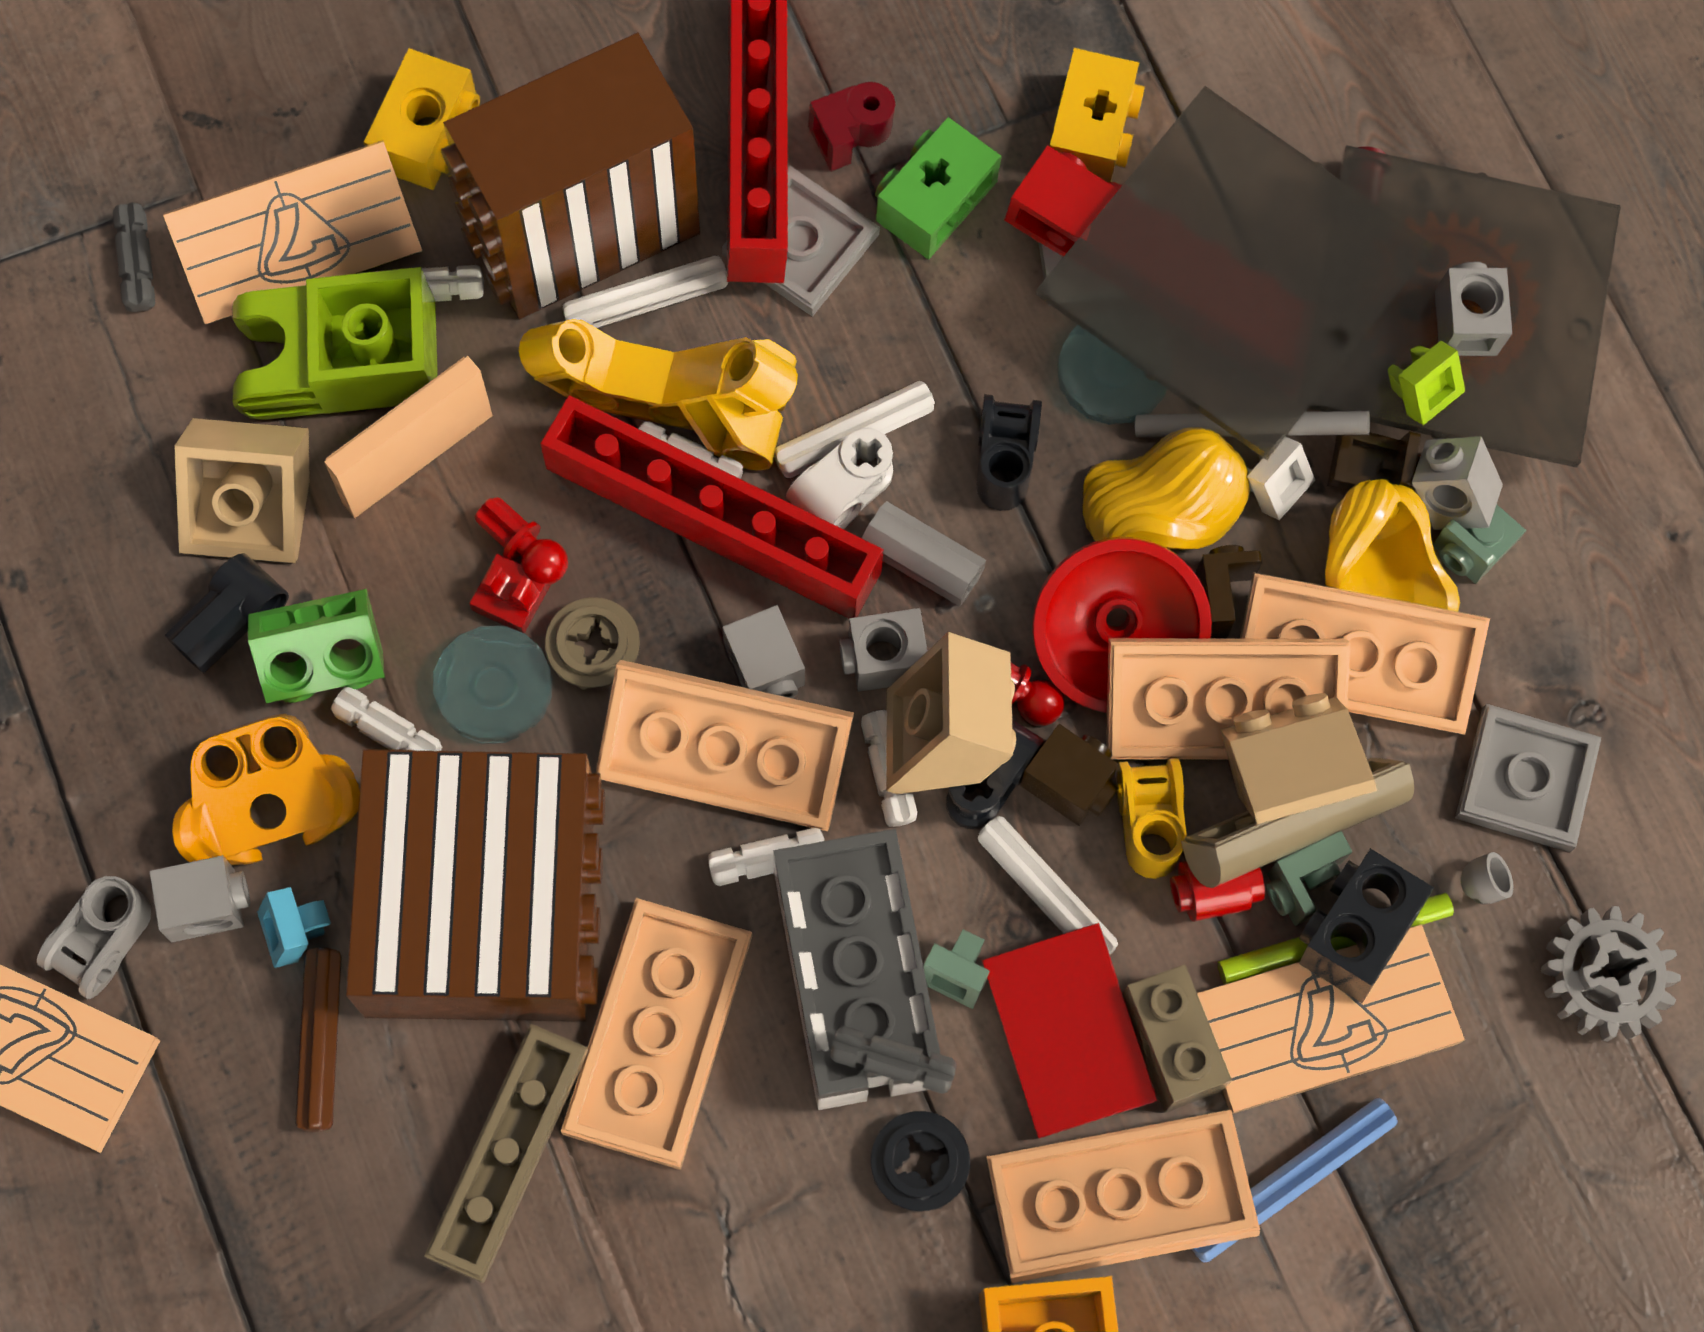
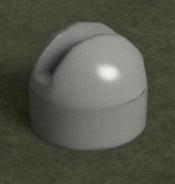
[1460,852,1514,905]

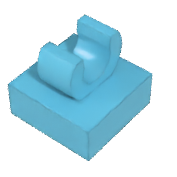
[257,887,331,968]

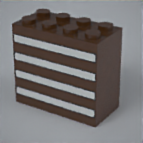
[441,32,700,320]
[346,750,605,1022]

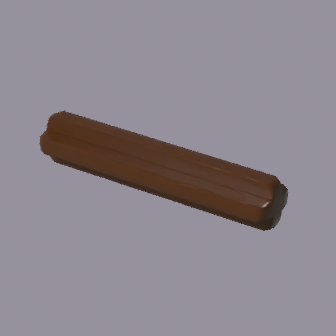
[295,947,342,1132]

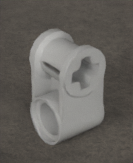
[37,876,151,999]

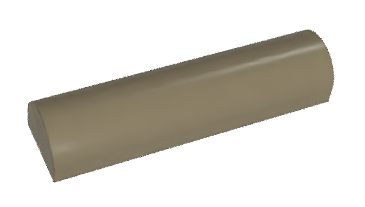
[1181,757,1414,888]
[424,1024,589,1283]

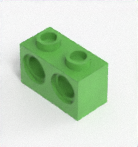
[248,589,385,703]

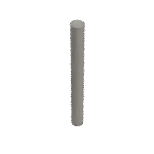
[1135,411,1370,438]

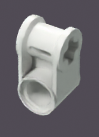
[786,428,893,529]

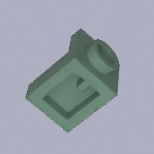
[1433,504,1526,584]
[1266,831,1353,926]

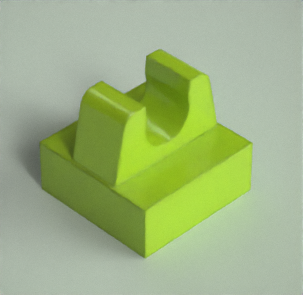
[1388,341,1465,425]

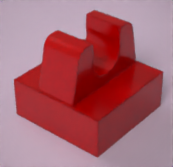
[469,554,551,635]

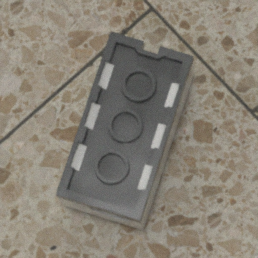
[773,828,941,1110]

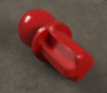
[475,497,568,585]
[1011,663,1064,727]

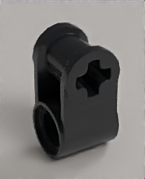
[976,394,1042,511]
[946,719,1046,829]

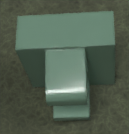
[923,929,990,1009]

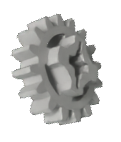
[1541,906,1681,1042]

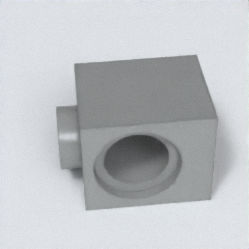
[1435,262,1512,356]
[1412,436,1503,530]
[722,605,805,698]
[839,608,928,692]
[150,855,250,942]

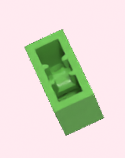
[875,117,1001,260]

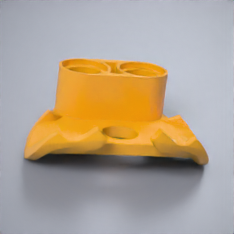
[172,714,360,865]

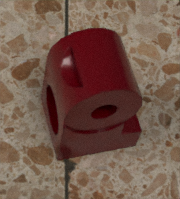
[808,82,896,172]

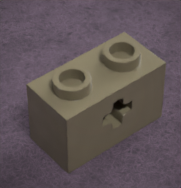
[1123,964,1232,1113]

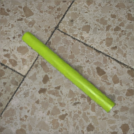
[1217,893,1454,985]

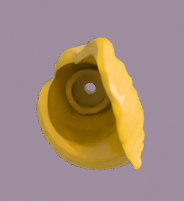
[1083,427,1250,549]
[1325,479,1461,611]

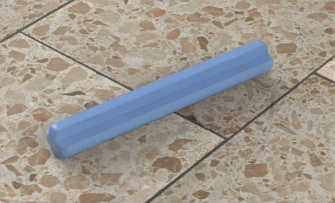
[1191,1098,1398,1263]

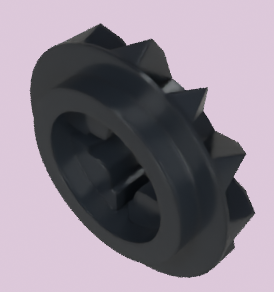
[871,1111,970,1213]

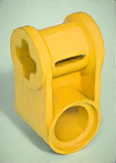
[1116,758,1187,879]

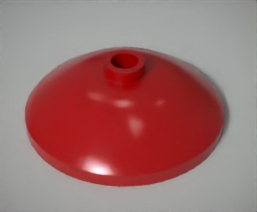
[1032,537,1212,713]

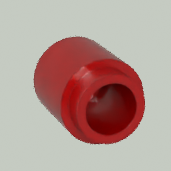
[1170,861,1265,922]

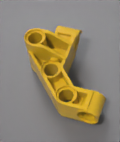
[519,319,798,470]

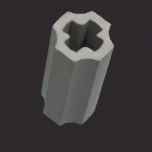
[862,501,986,606]

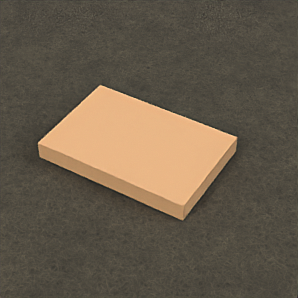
[324,356,493,518]

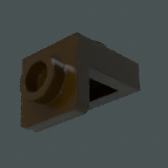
[1327,431,1421,491]
[1195,545,1262,639]

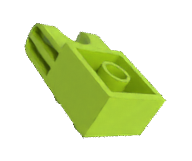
[232,267,438,420]

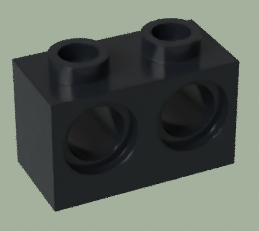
[1299,848,1434,1003]

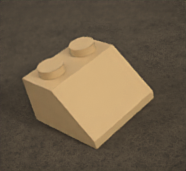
[175,418,309,563]
[886,632,1016,794]
[1220,693,1377,824]

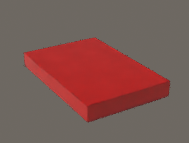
[982,923,1158,1139]

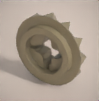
[545,597,640,691]

